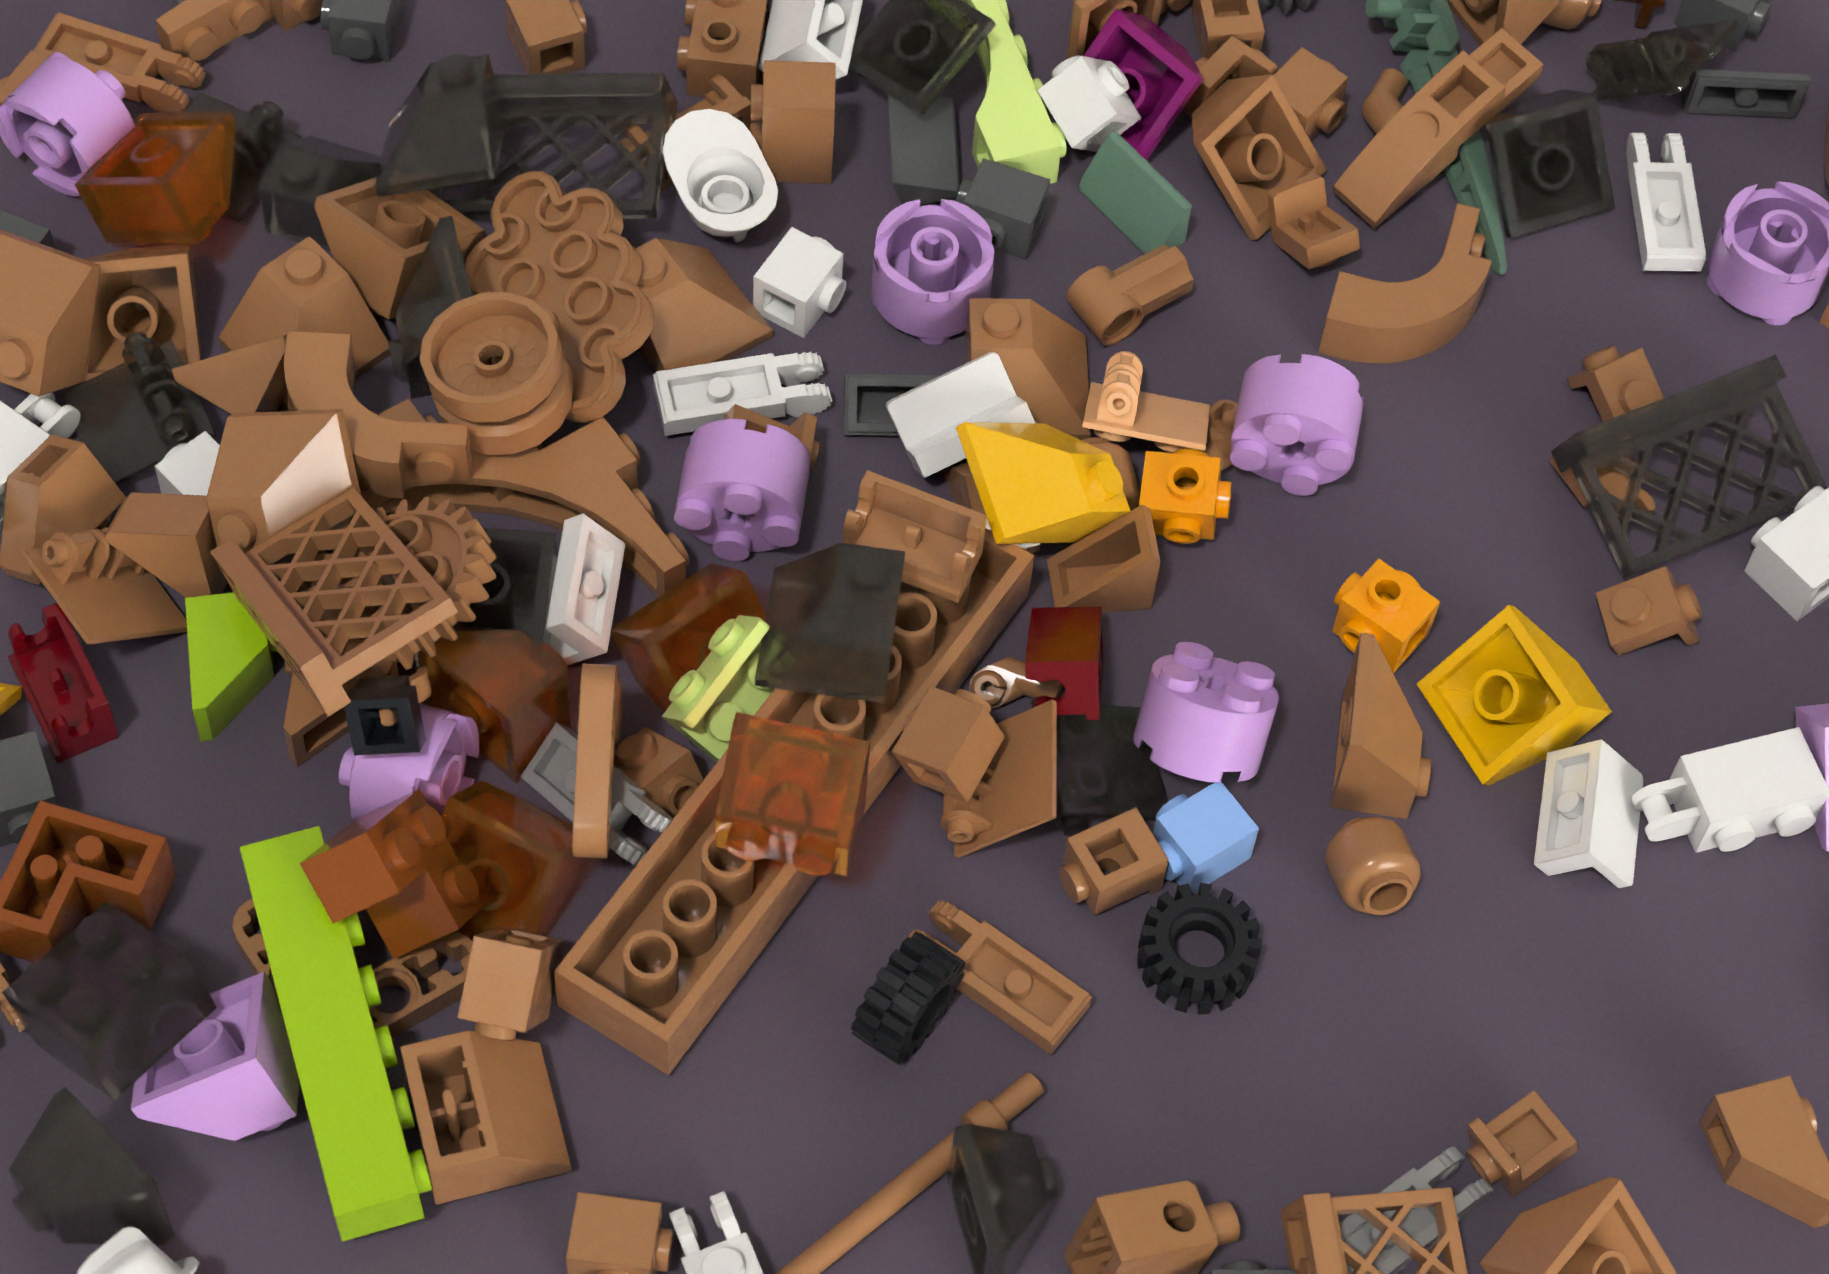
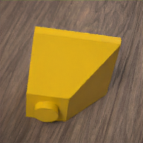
[956,422,1131,544]
[1416,605,1612,786]

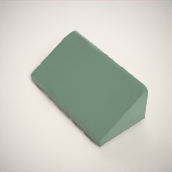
[1079,131,1192,254]

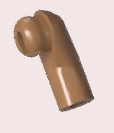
[1362,68,1407,135]

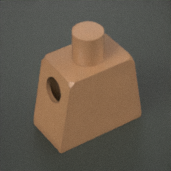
[1063,1180,1240,1274]

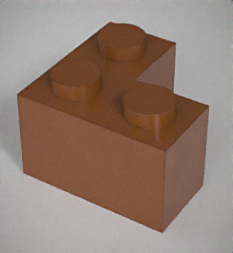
[300,789,484,959]
[0,800,177,971]

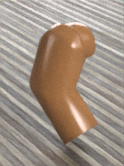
[1200,399,1238,471]
[969,657,1063,708]

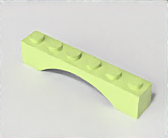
[932,0,1067,184]

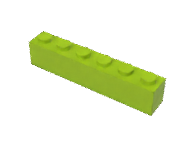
[240,826,432,1242]

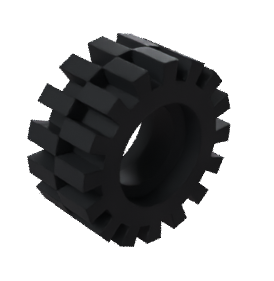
[1137,883,1262,1014]
[851,932,966,1065]

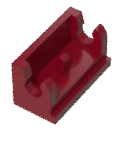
[8,603,119,763]
[1025,606,1104,720]

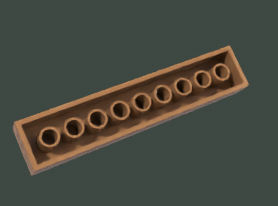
[554,527,1034,1076]

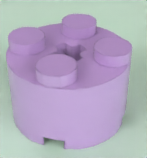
[0,52,141,197]
[1707,182,1829,326]
[871,199,995,345]
[1230,354,1364,496]
[674,419,810,561]
[1133,642,1279,783]
[338,703,479,838]

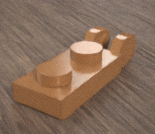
[33,12,205,116]
[908,900,1092,1055]

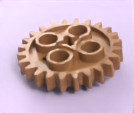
[300,497,497,680]

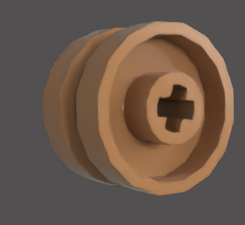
[420,292,573,455]

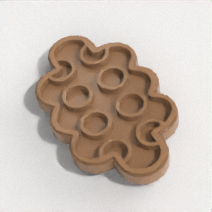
[463,171,654,423]

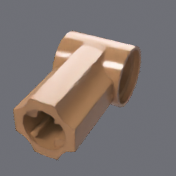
[1066,244,1194,346]

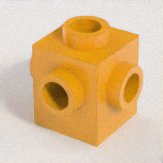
[1139,449,1232,544]
[1332,559,1440,674]

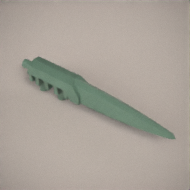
[1365,0,1507,275]

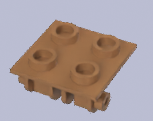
[21,528,187,645]
[941,699,1057,858]

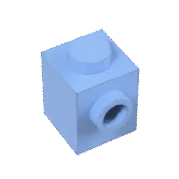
[1153,782,1259,895]

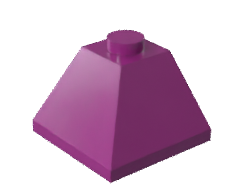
[1084,9,1204,161]

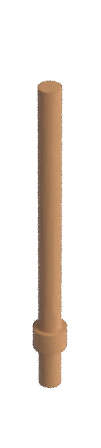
[775,1072,1044,1274]

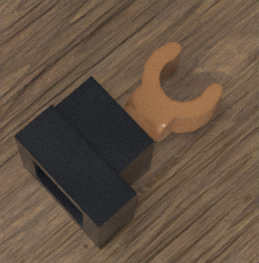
[344,666,432,755]

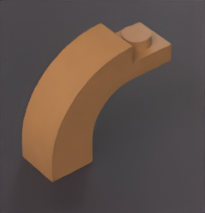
[1318,203,1492,363]
[284,331,472,499]

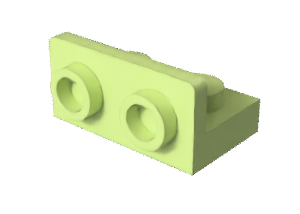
[661,615,798,763]

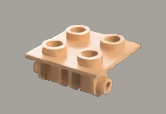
[1082,351,1210,452]

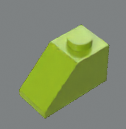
[185,592,278,742]

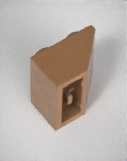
[400,1030,572,1205]

